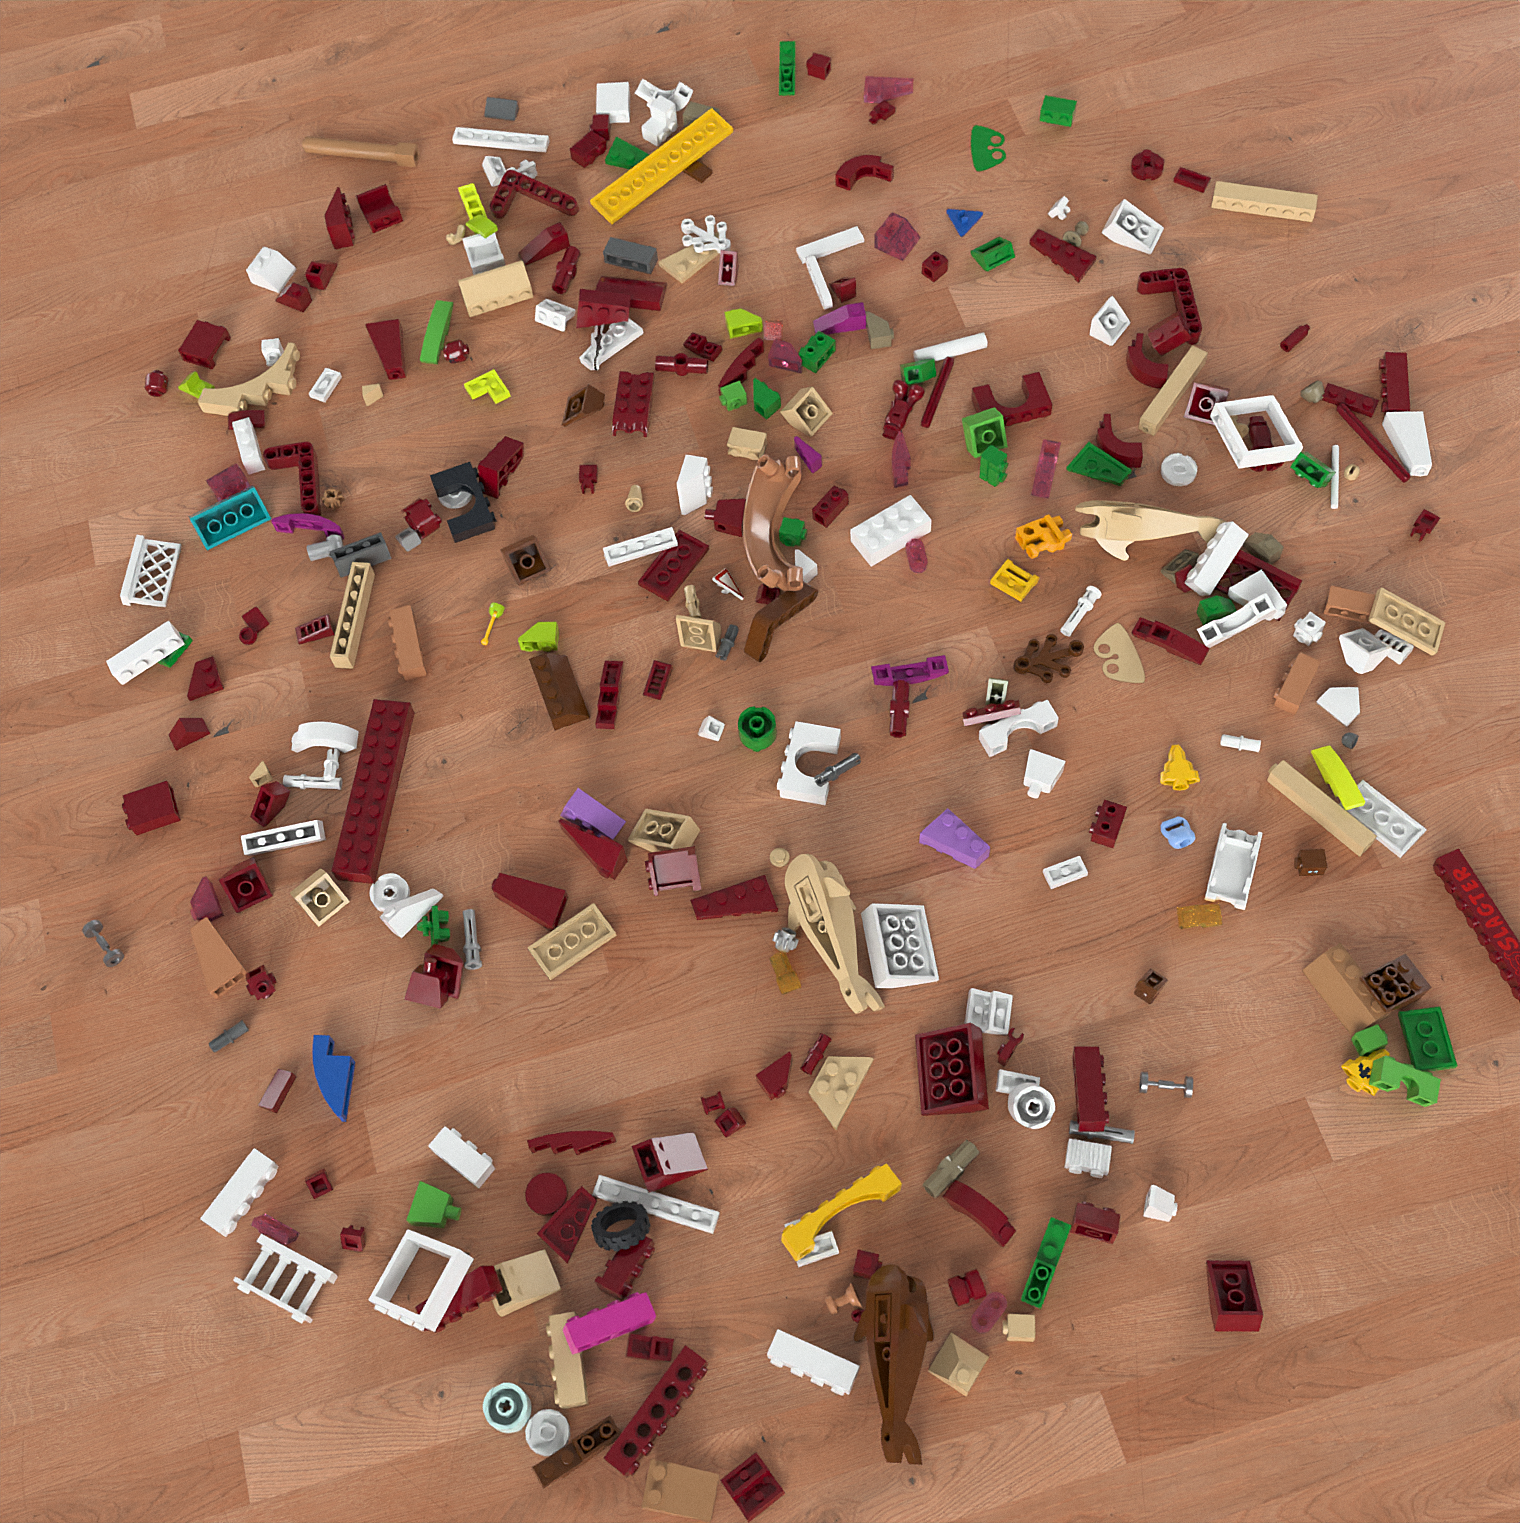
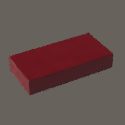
[1173,167,1211,193]

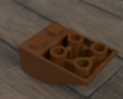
[1359,954,1432,1013]

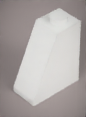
[1228,570,1287,621]

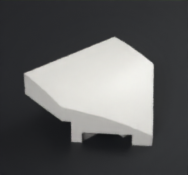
[1316,687,1360,727]

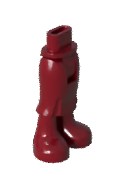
[882,380,925,440]
[1248,416,1284,472]

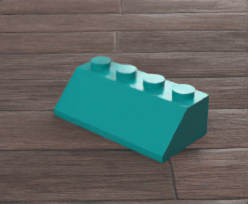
[189,485,271,550]

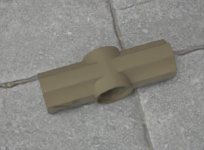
[922,1139,980,1199]

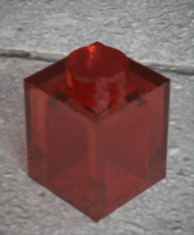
[764,320,783,340]

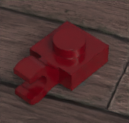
[869,100,896,125]
[997,1027,1024,1067]

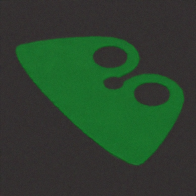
[971,125,1006,172]

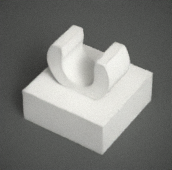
[1048,196,1071,220]

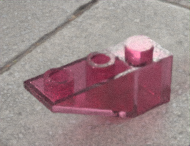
[1031,439,1061,499]

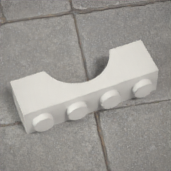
[1197,593,1276,648]
[979,700,1059,757]

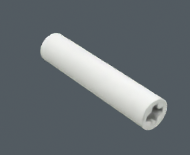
[913,332,987,362]

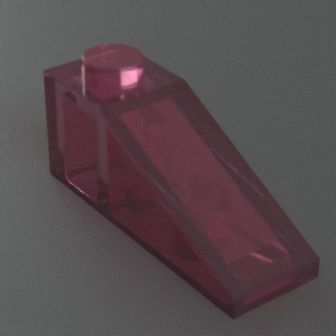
[864,76,913,103]

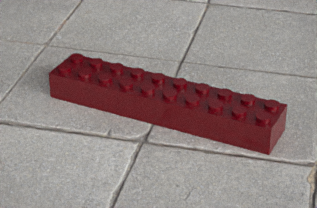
[331,699,415,884]

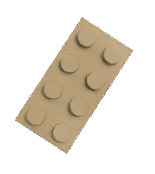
[1368,587,1445,656]
[527,903,617,980]

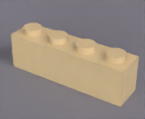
[546,1311,589,1409]

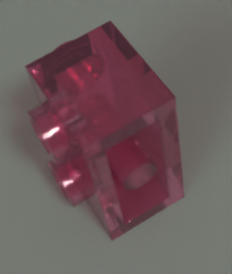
[206,463,250,502]

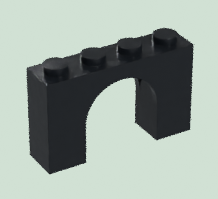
[430,462,497,543]

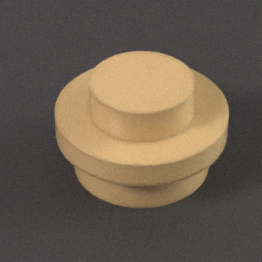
[770,848,790,867]

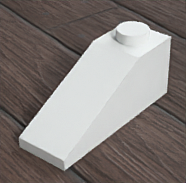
[379,889,443,938]

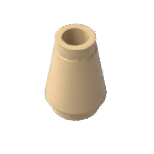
[625,485,643,512]

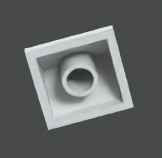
[1090,296,1131,346]

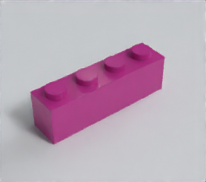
[563,1292,656,1355]

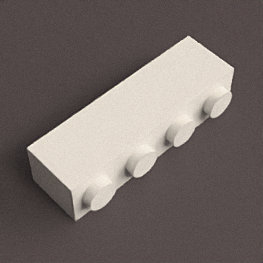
[1185,521,1249,596]
[106,621,184,685]
[241,820,326,856]
[200,1148,279,1237]
[767,1329,859,1396]

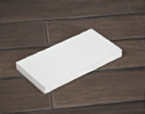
[1338,780,1427,858]

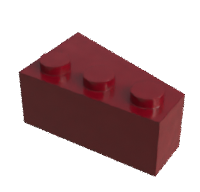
[477,436,524,499]
[594,1236,655,1302]

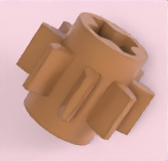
[321,487,345,510]

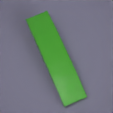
[420,300,453,364]

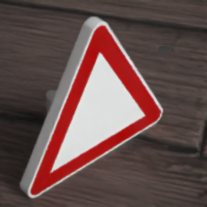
[712,568,744,600]

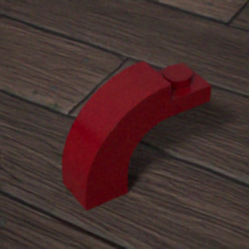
[835,155,894,191]
[1126,333,1169,389]
[1096,414,1143,468]
[942,1180,1017,1247]

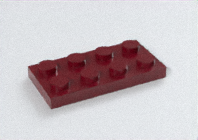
[638,529,709,602]

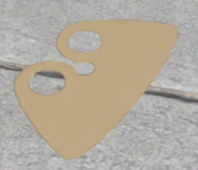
[1094,623,1145,683]

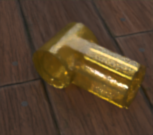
[769,952,801,995]

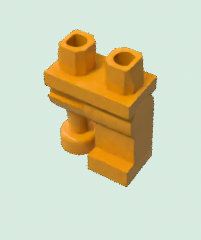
[1015,514,1072,559]

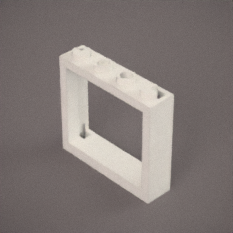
[1210,395,1303,469]
[369,1229,474,1332]

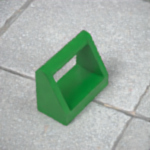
[970,237,1015,272]

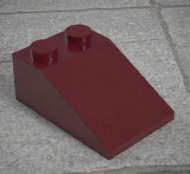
[1206,1260,1263,1332]

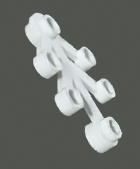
[681,215,731,253]

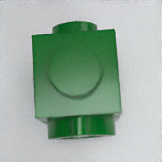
[779,517,807,547]

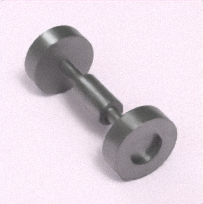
[82,920,124,967]
[1139,1072,1193,1098]

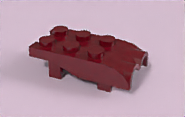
[612,371,654,437]

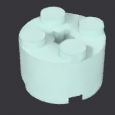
[483,1383,532,1433]

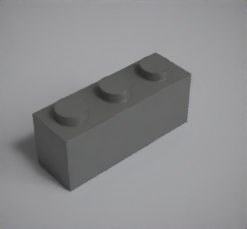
[603,237,658,274]
[330,532,392,578]

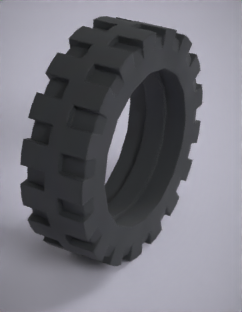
[591,1201,651,1251]

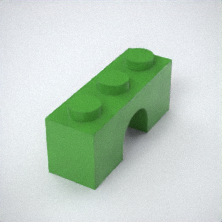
[1369,1056,1441,1107]

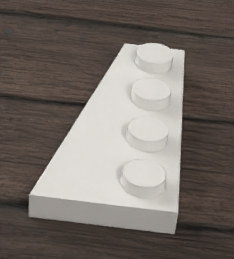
[580,318,643,370]

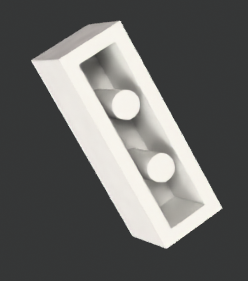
[232,417,265,475]
[428,1127,495,1188]

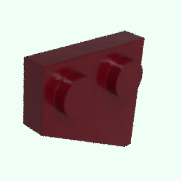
[187,656,224,701]

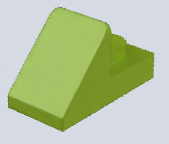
[178,371,215,398]

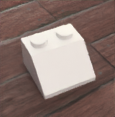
[246,247,297,293]

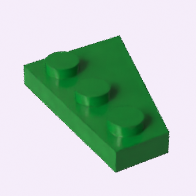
[605,136,650,169]
[1066,442,1132,486]

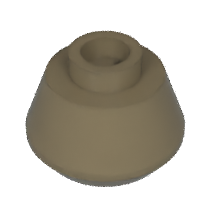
[1301,380,1325,403]

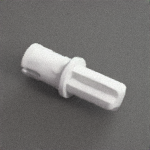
[1220,734,1261,752]
[323,748,340,781]

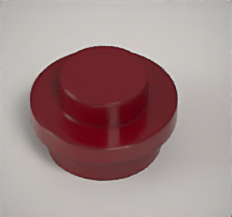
[239,627,258,645]

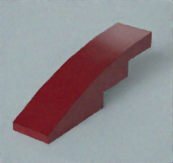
[718,337,764,396]
[595,660,623,729]
[527,1130,617,1155]

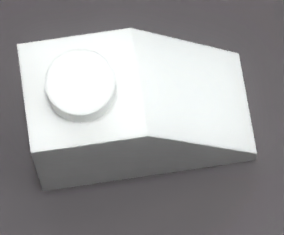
[1143,1185,1178,1222]

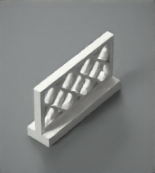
[120,535,181,607]

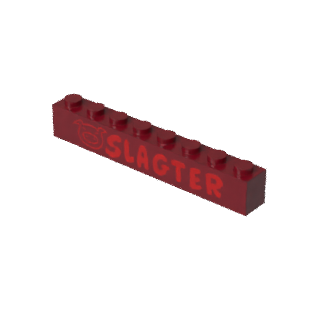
[1433,849,1520,1002]

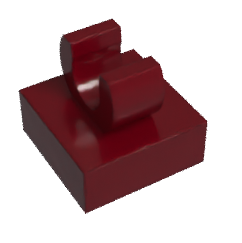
[340,1225,365,1252]

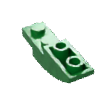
[779,41,796,96]
[1020,1217,1072,1309]

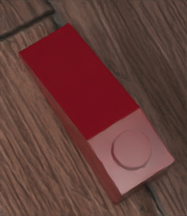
[518,222,570,266]

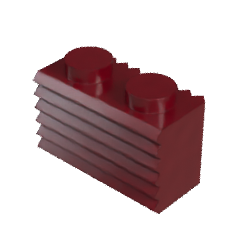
[570,130,607,168]

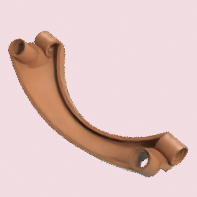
[743,454,803,591]

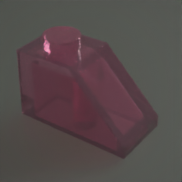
[768,339,803,374]
[190,876,224,922]

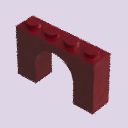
[971,372,1053,427]

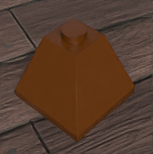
[562,384,605,427]

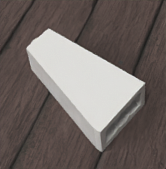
[1382,411,1432,476]

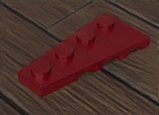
[1029,229,1097,283]
[690,875,778,920]

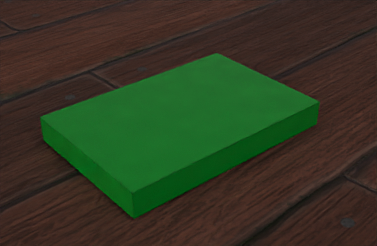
[1398,1006,1458,1072]

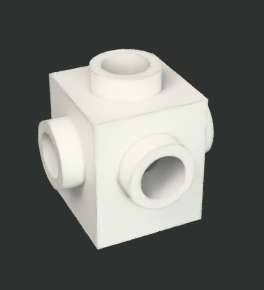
[1293,612,1326,646]

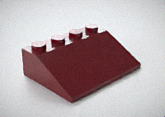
[915,1022,989,1116]

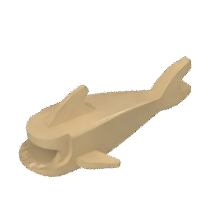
[1075,500,1226,560]
[785,854,885,1013]

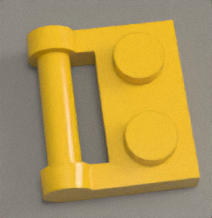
[990,559,1040,602]

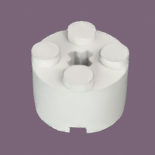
[1008,1083,1055,1129]

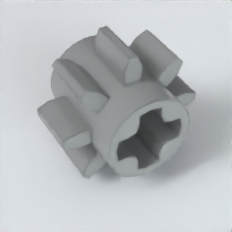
[772,928,799,953]

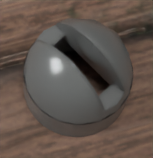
[1341,732,1359,749]

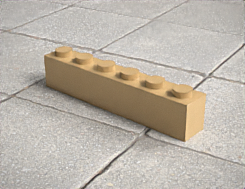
[1211,181,1318,222]
[330,562,375,669]

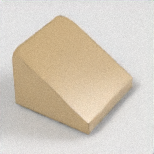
[362,384,383,406]
[249,761,273,787]

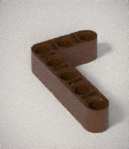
[744,581,818,662]

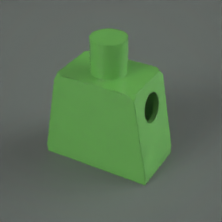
[407,1181,461,1228]

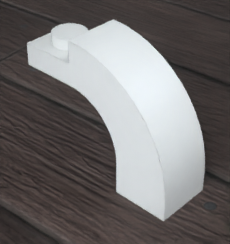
[635,79,693,112]
[291,722,359,753]

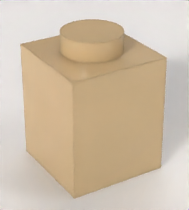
[1003,1314,1035,1342]

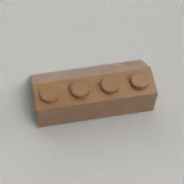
[1302,943,1391,1037]

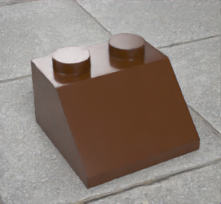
[500,535,551,585]

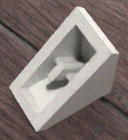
[795,549,818,583]

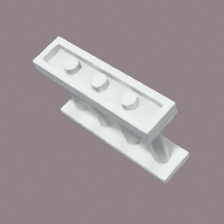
[233,1234,338,1323]

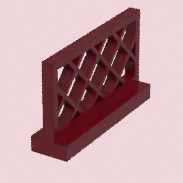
[1214,549,1302,621]

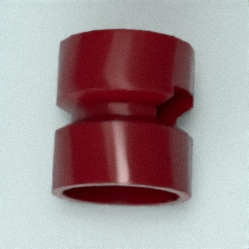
[947,1269,987,1307]

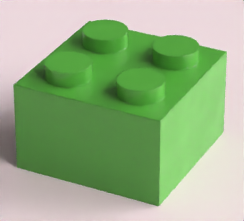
[962,407,1008,458]

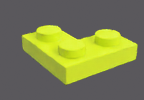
[464,369,511,404]

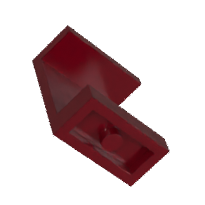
[356,184,403,233]

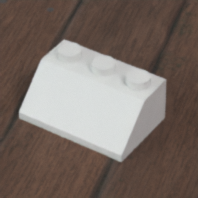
[677,455,713,515]

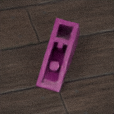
[813,302,866,335]

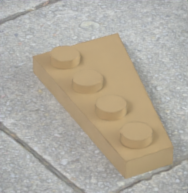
[659,232,719,283]

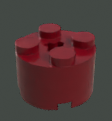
[401,498,442,540]

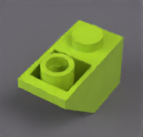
[518,622,559,652]

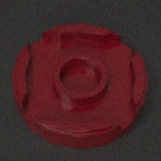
[525,1172,568,1216]

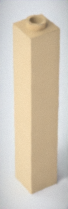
[1138,345,1208,436]
[1267,760,1377,857]

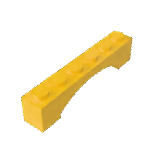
[781,1163,902,1262]

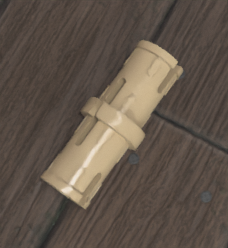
[684,585,702,619]

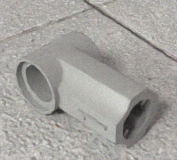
[307,535,343,561]

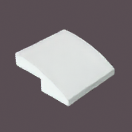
[964,988,1013,1035]

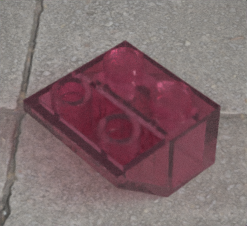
[874,212,920,261]

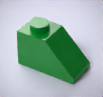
[1196,595,1237,626]

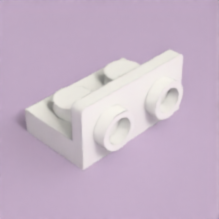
[535,299,575,331]

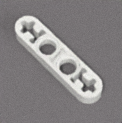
[805,255,833,309]

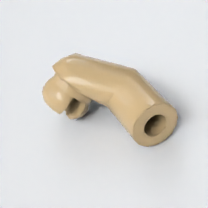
[446,225,466,245]

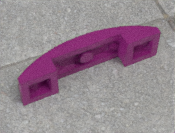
[271,514,345,540]
[871,655,949,686]

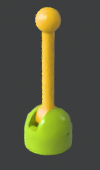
[481,603,505,645]

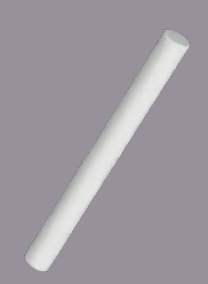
[1331,445,1339,509]

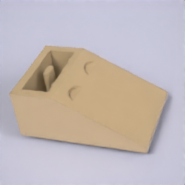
[492,1249,561,1317]

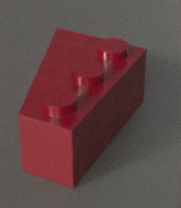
[576,289,631,328]

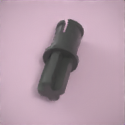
[716,624,739,661]
[209,1020,249,1052]

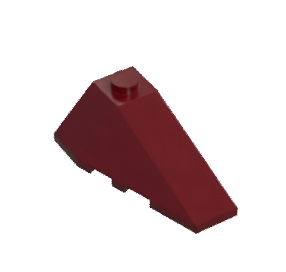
[559,818,628,880]

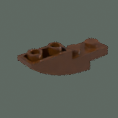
[532,1416,621,1489]

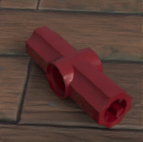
[552,246,581,295]
[655,353,708,376]
[889,680,910,738]

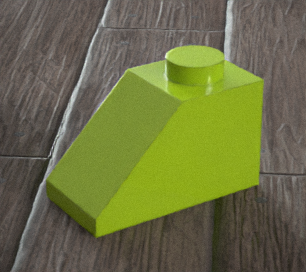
[724,308,763,339]

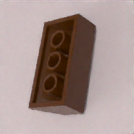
[529,653,590,731]

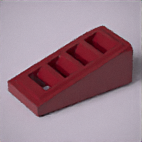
[295,614,335,645]
[643,660,673,701]

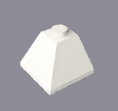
[1339,628,1392,674]

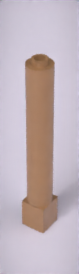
[302,136,420,167]

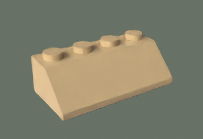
[458,261,533,317]

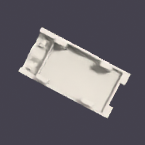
[1204,823,1262,910]

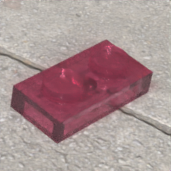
[251,1214,299,1245]

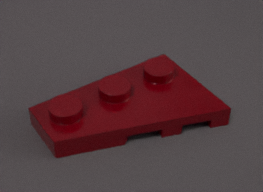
[537,1186,597,1264]

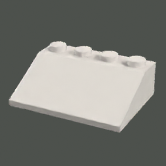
[861,903,939,988]

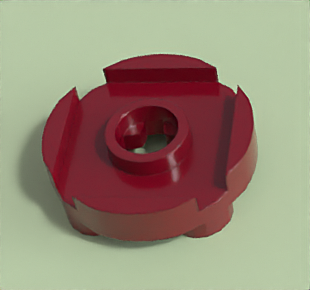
[1131,149,1165,181]

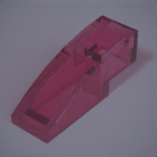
[892,431,911,488]

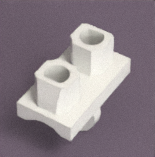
[507,160,538,186]

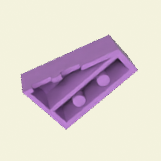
[560,788,626,840]
[919,808,990,869]

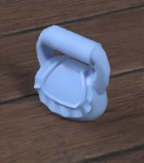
[1160,816,1196,849]

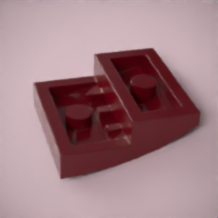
[720,1452,785,1522]

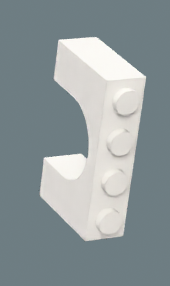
[777,721,841,805]

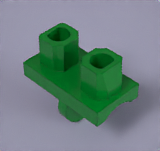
[417,906,450,946]

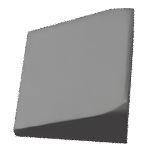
[395,527,421,551]

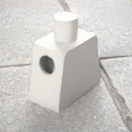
[1024,749,1065,798]

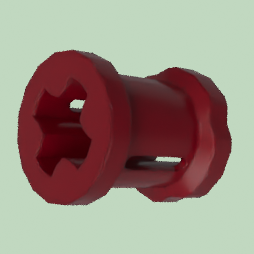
[700,1091,726,1115]

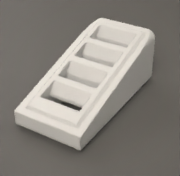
[1374,629,1414,665]

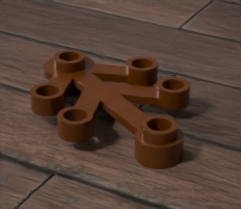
[1013,634,1084,683]

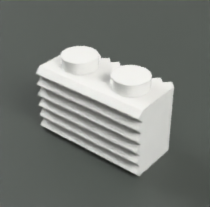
[1064,1139,1112,1178]

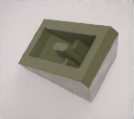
[985,677,1008,706]

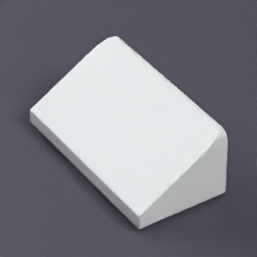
[482,156,510,187]

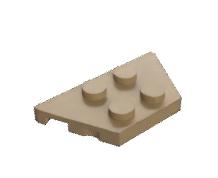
[809,1056,874,1130]

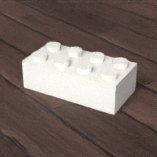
[851,495,931,566]

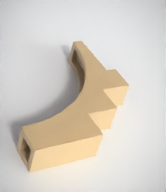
[198,343,300,416]

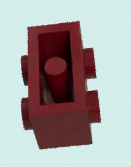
[1089,799,1127,848]

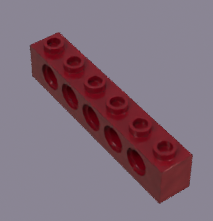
[603,1345,708,1477]

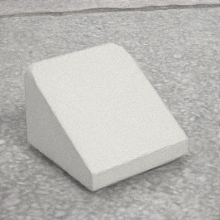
[698,716,725,741]

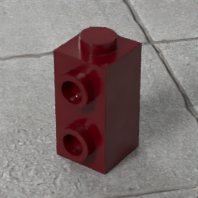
[812,485,849,528]

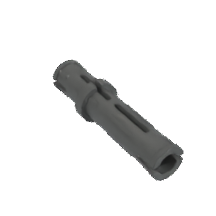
[814,753,861,787]

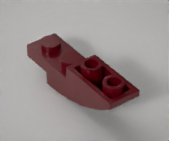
[1131,617,1210,666]

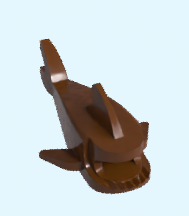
[853,1264,934,1465]

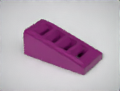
[794,436,822,473]

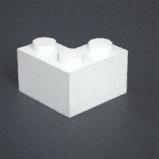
[642,95,678,147]

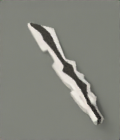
[590,324,606,371]

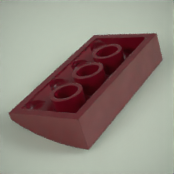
[595,276,667,311]

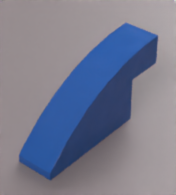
[312,1035,356,1122]

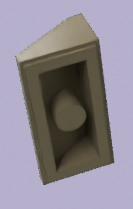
[1160,549,1199,584]

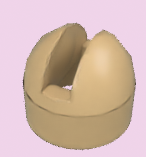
[1344,464,1360,480]

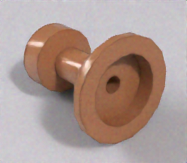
[825,1282,862,1315]

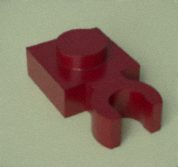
[579,464,598,494]
[1410,509,1440,542]

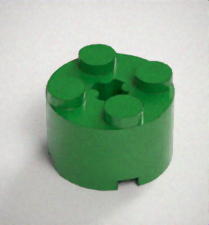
[738,706,777,752]

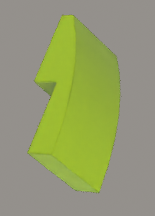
[466,214,498,239]

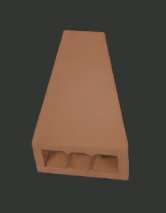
[190,917,247,999]

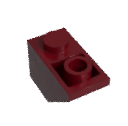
[305,260,337,290]

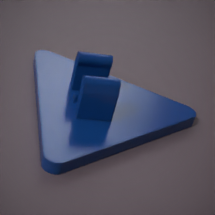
[946,209,983,237]

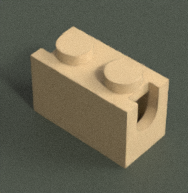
[727,427,767,460]

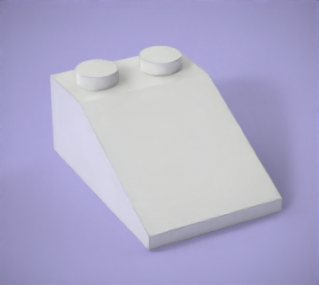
[1101,199,1164,254]

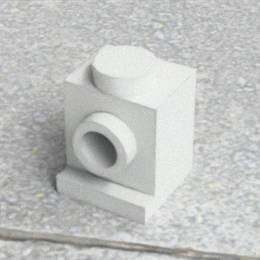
[262,338,284,366]

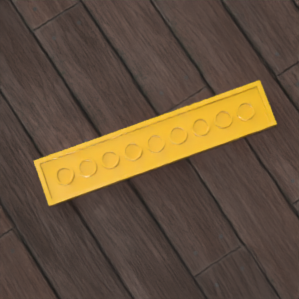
[590,108,733,225]

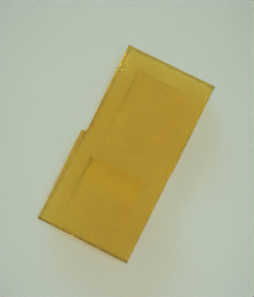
[1177,904,1223,929]

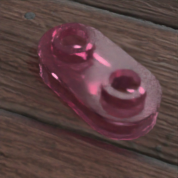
[905,539,928,573]
[971,1292,1007,1333]

